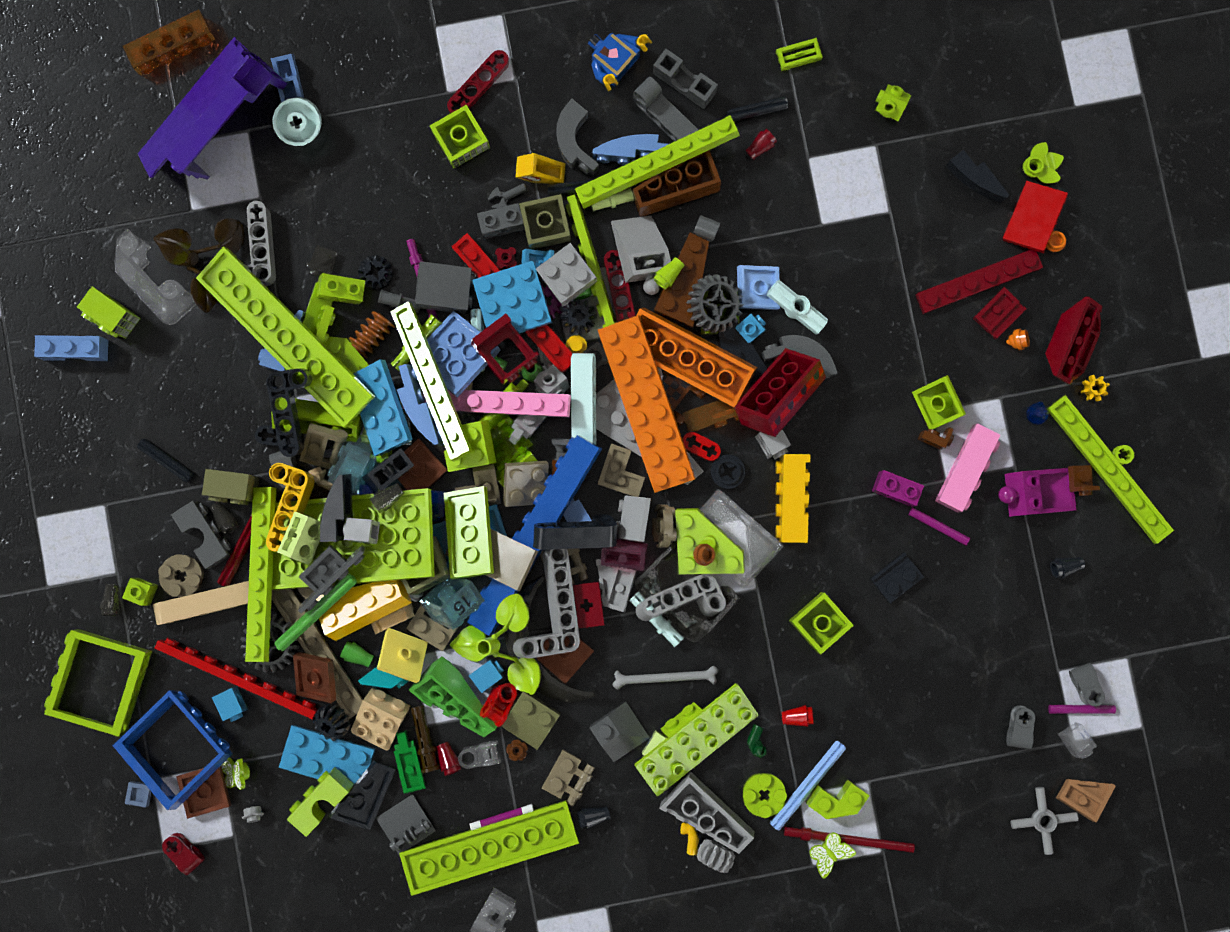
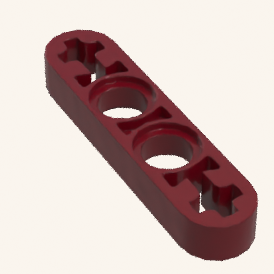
[447,50,509,114]
[604,250,635,323]

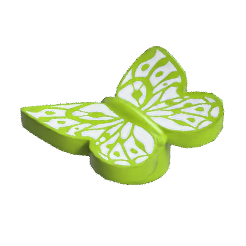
[221,757,250,790]
[809,832,856,879]

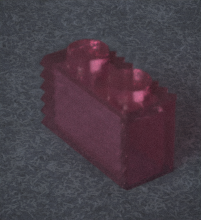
[601,540,648,571]

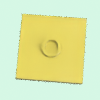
[377,628,428,683]

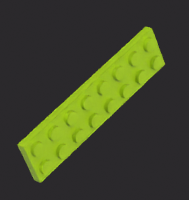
[399,800,579,896]

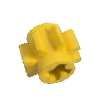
[1080,375,1110,402]

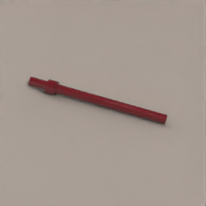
[784,827,915,853]

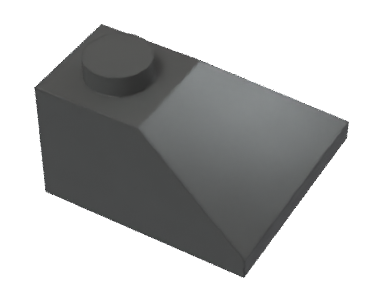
[590,702,650,762]

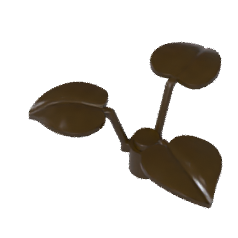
[153,218,245,313]

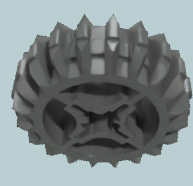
[686,274,744,333]
[241,614,300,672]

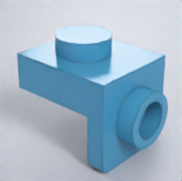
[522,249,554,273]
[736,314,766,343]

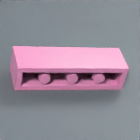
[935,423,1000,513]

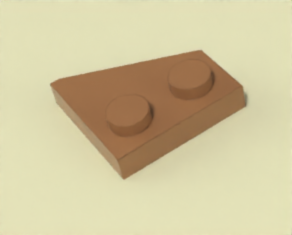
[1056,779,1116,822]

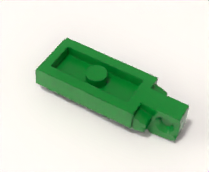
[394,730,426,794]

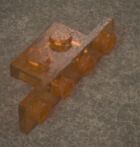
[682,390,749,432]

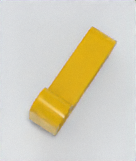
[266,463,315,552]

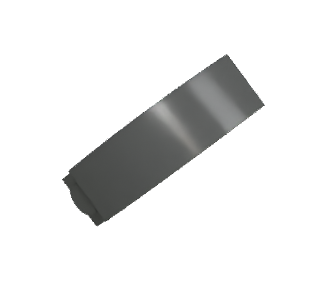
[556,99,599,176]
[761,335,837,379]

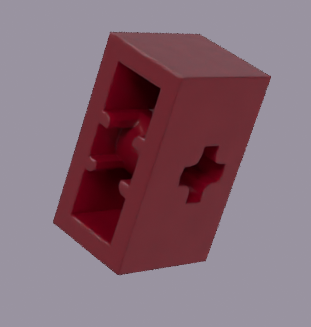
[573,582,605,629]

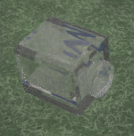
[1058,722,1097,759]

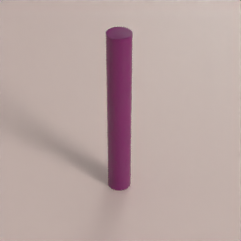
[908,507,970,545]
[1048,705,1116,714]

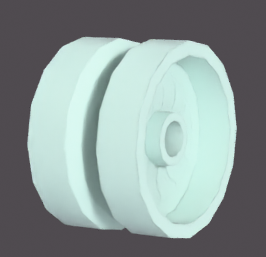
[272,97,322,146]

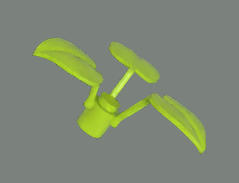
[450,594,541,695]

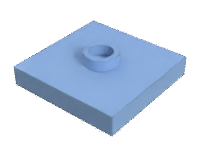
[737,265,780,310]

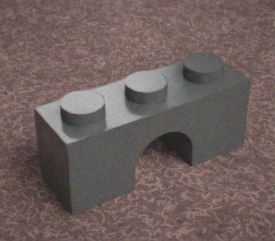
[653,49,718,109]
[171,501,232,569]

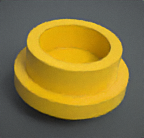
[566,335,587,353]

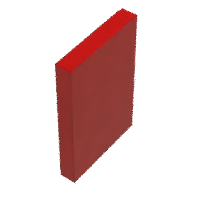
[1003,181,1068,253]

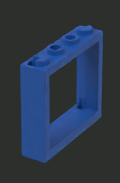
[113,690,233,810]

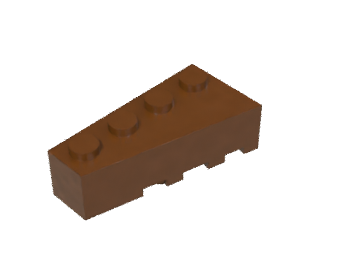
[633,150,721,217]

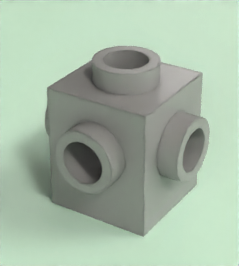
[534,365,570,394]

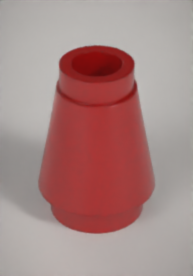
[782,705,814,727]

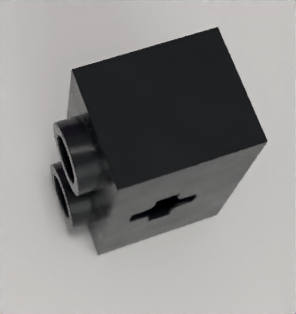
[361,448,414,493]

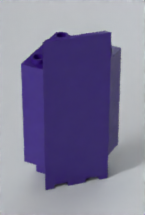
[138,37,288,180]

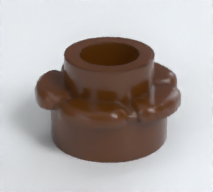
[506,740,528,761]

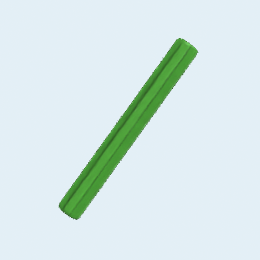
[275,574,357,651]

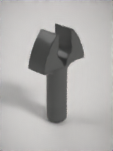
[488,184,527,209]

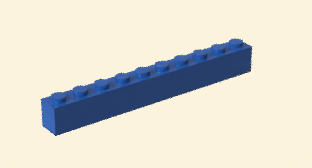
[467,435,602,636]

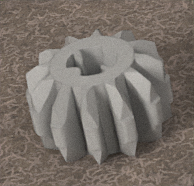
[697,839,735,873]

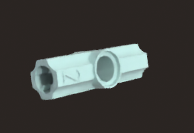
[767,280,828,334]

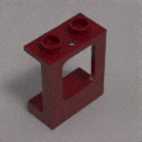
[471,314,539,384]

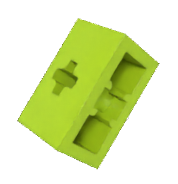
[316,273,365,305]

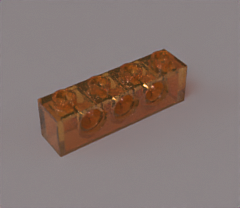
[123,10,215,75]

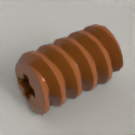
[349,311,395,358]

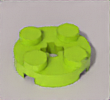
[743,773,787,818]

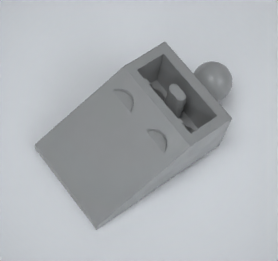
[611,216,671,295]

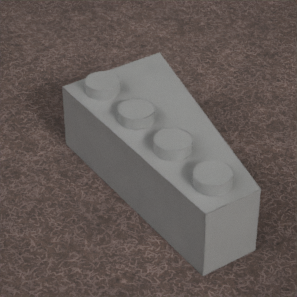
[659,771,754,854]

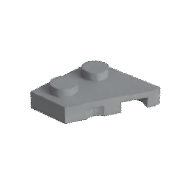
[596,559,637,612]

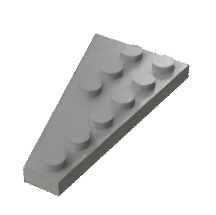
[596,379,704,485]

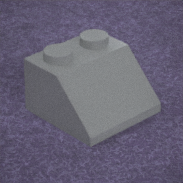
[616,496,651,543]

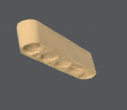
[153,581,249,625]

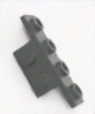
[298,545,365,614]

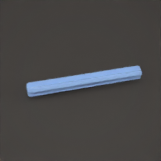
[770,741,846,831]

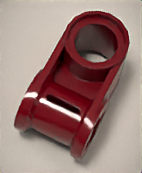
[162,833,205,875]

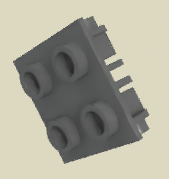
[376,794,436,855]

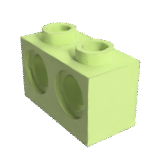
[277,512,321,565]

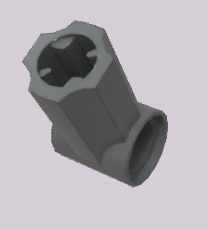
[694,215,721,242]

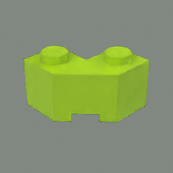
[805,780,869,819]

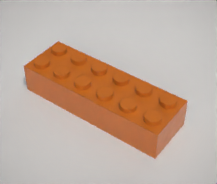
[636,308,758,407]

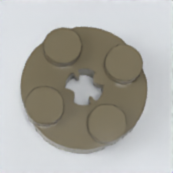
[652,504,677,548]
[158,554,204,597]

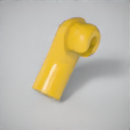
[680,822,699,855]

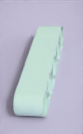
[571,353,596,445]

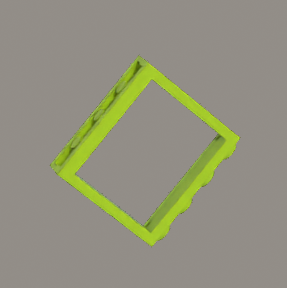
[44,629,152,737]

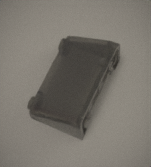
[634,538,739,642]

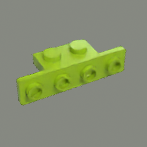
[302,282,335,345]

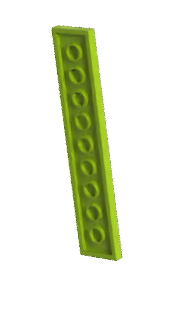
[196,246,375,428]

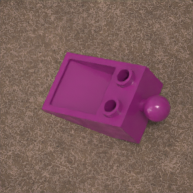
[998,468,1076,517]

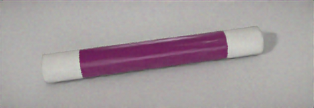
[470,804,534,830]

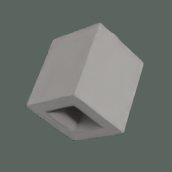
[343,518,380,544]

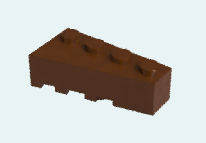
[654,233,709,331]

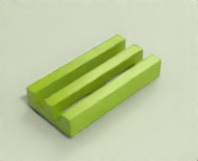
[776,38,823,71]

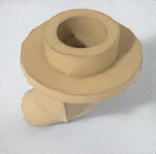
[308,467,333,490]

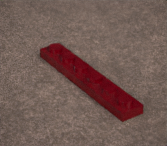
[916,250,1043,314]

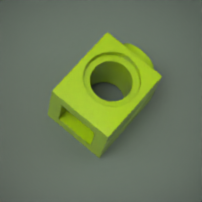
[122,578,158,606]

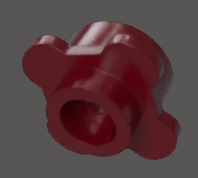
[495,247,517,269]

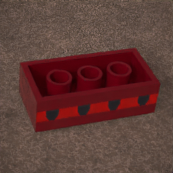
[734,348,826,437]

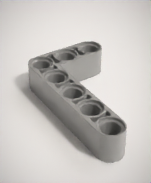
[513,549,580,658]

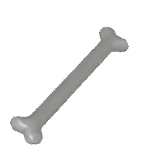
[613,666,718,689]

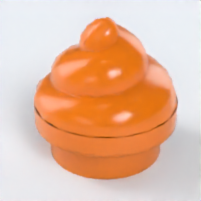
[1006,329,1030,350]

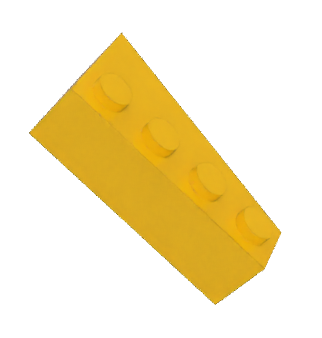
[775,454,810,543]
[316,580,412,641]

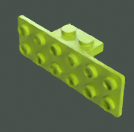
[634,684,758,796]

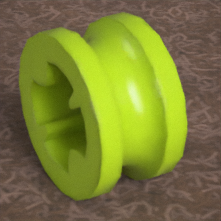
[1112,445,1134,465]

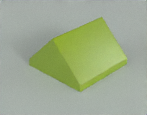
[912,375,966,430]

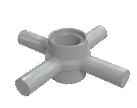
[1011,787,1078,855]

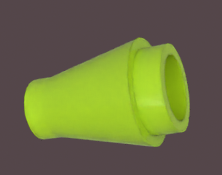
[653,257,684,290]

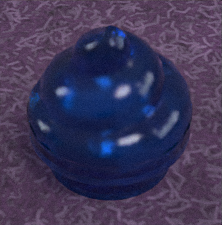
[1026,402,1049,424]

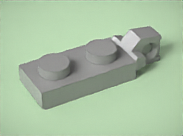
[509,415,547,445]

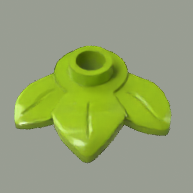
[1023,142,1064,184]

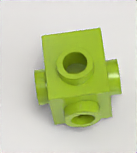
[875,84,911,121]

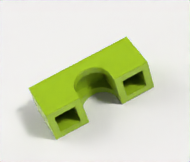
[287,767,354,837]

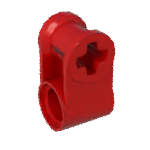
[480,683,517,727]

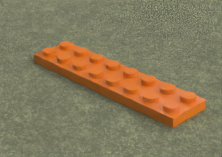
[598,315,696,493]

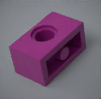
[872,470,924,507]

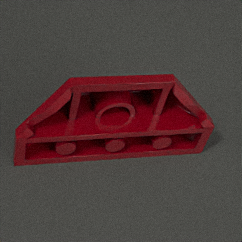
[1045,296,1102,384]

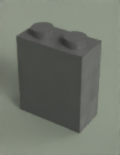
[414,261,474,314]

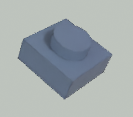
[125,781,151,807]

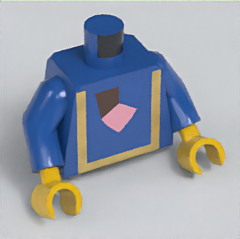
[588,33,652,91]

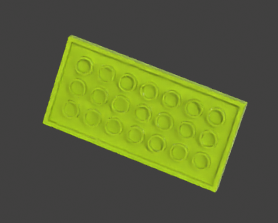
[272,488,435,590]

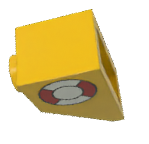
[516,153,565,184]

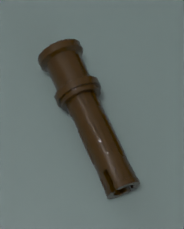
[410,705,441,773]

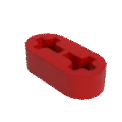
[682,432,721,461]

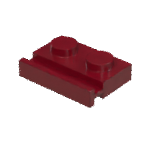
[973,287,1027,339]

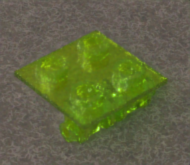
[490,415,533,472]

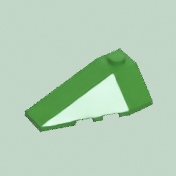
[409,656,497,737]

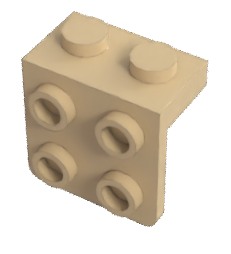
[351,687,411,750]

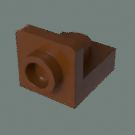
[918,427,954,450]
[1068,465,1100,496]

